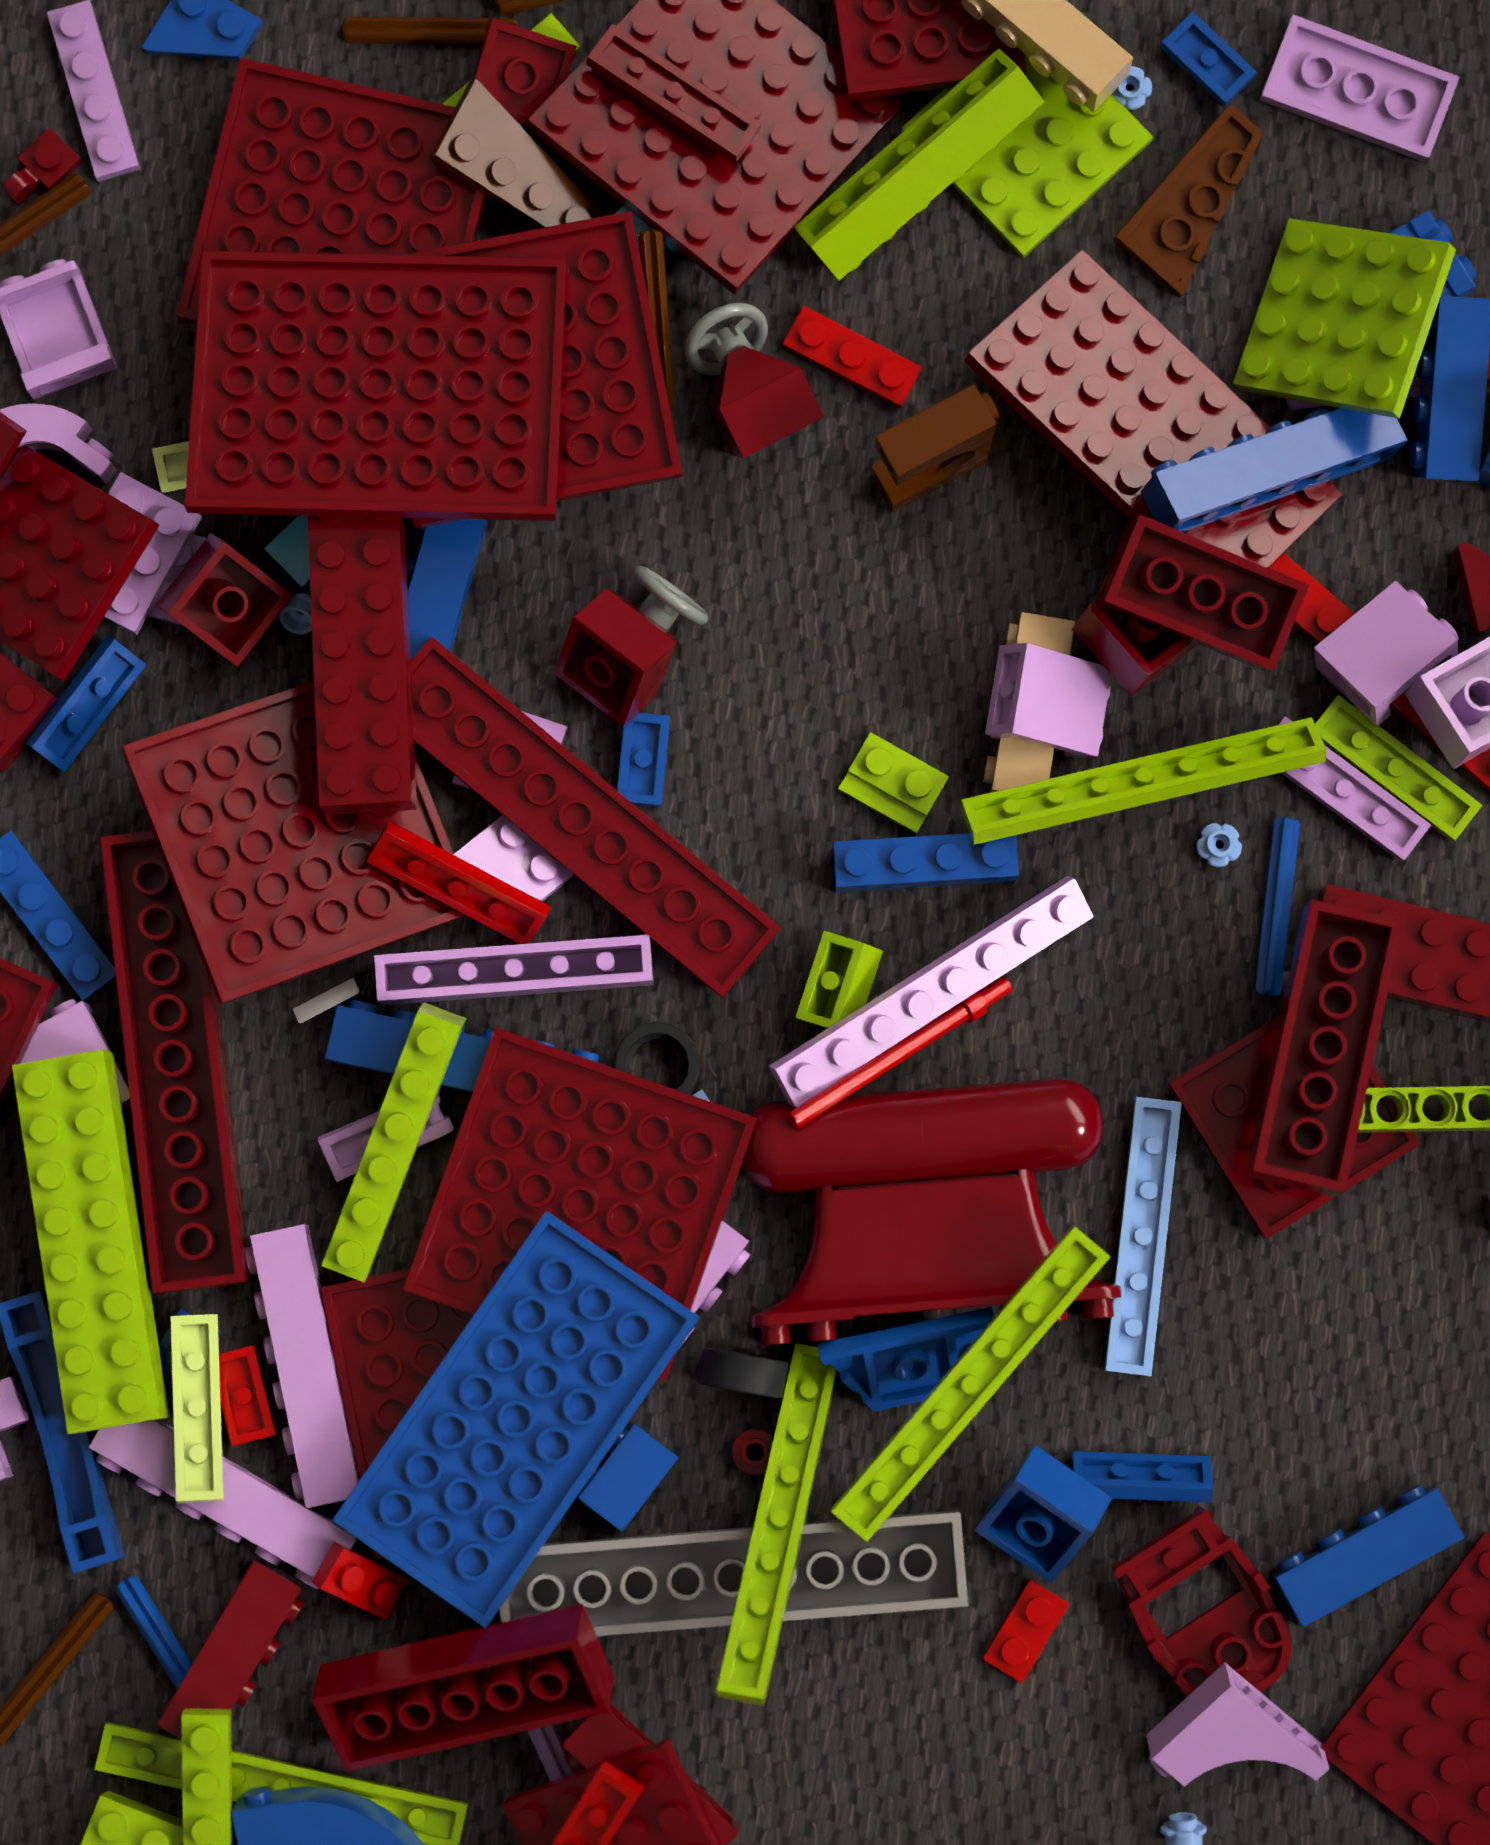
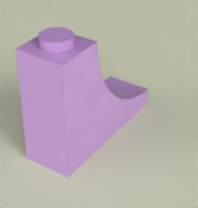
[1146,1663,1329,1787]

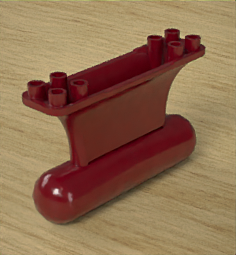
[741,1078,1122,1345]

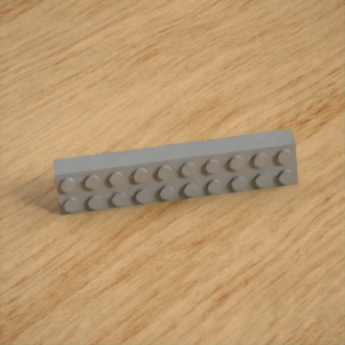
[500,1510,968,1636]

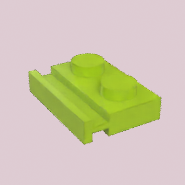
[838,732,949,834]

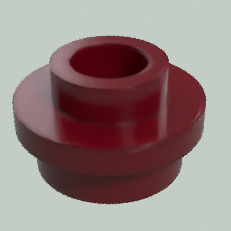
[732,1429,774,1475]

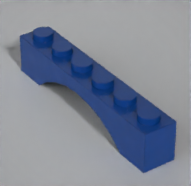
[0,1291,126,1573]

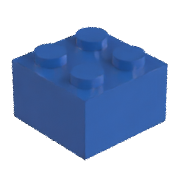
[975,1445,1112,1584]

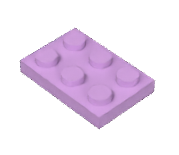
[103,472,202,635]

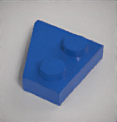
[142,0,263,61]

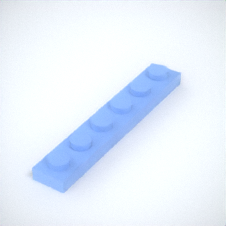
[1104,1097,1182,1376]

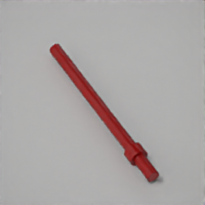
[787,976,1012,1129]

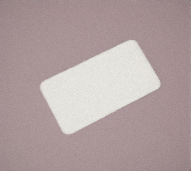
[293,978,359,1023]

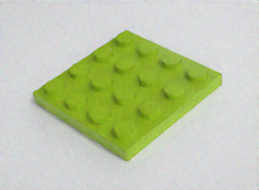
[901,54,1153,259]
[1233,218,1456,419]

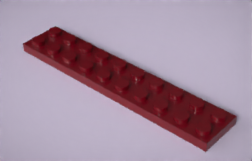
[410,636,781,998]

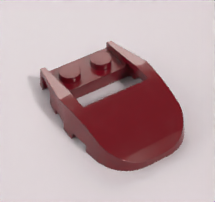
[1111,1506,1292,1696]

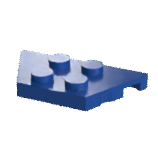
[817,1307,994,1411]

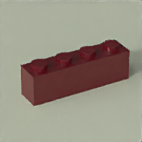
[156,1560,304,1740]

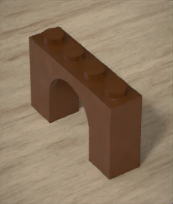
[870,384,999,513]

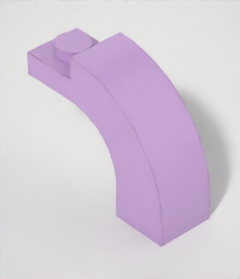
[0,404,117,485]

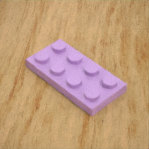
[1260,15,1460,163]

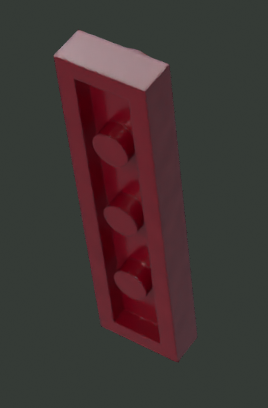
[586,24,762,164]

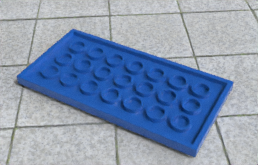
[333,1211,700,1628]

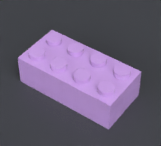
[1404,637,1490,769]

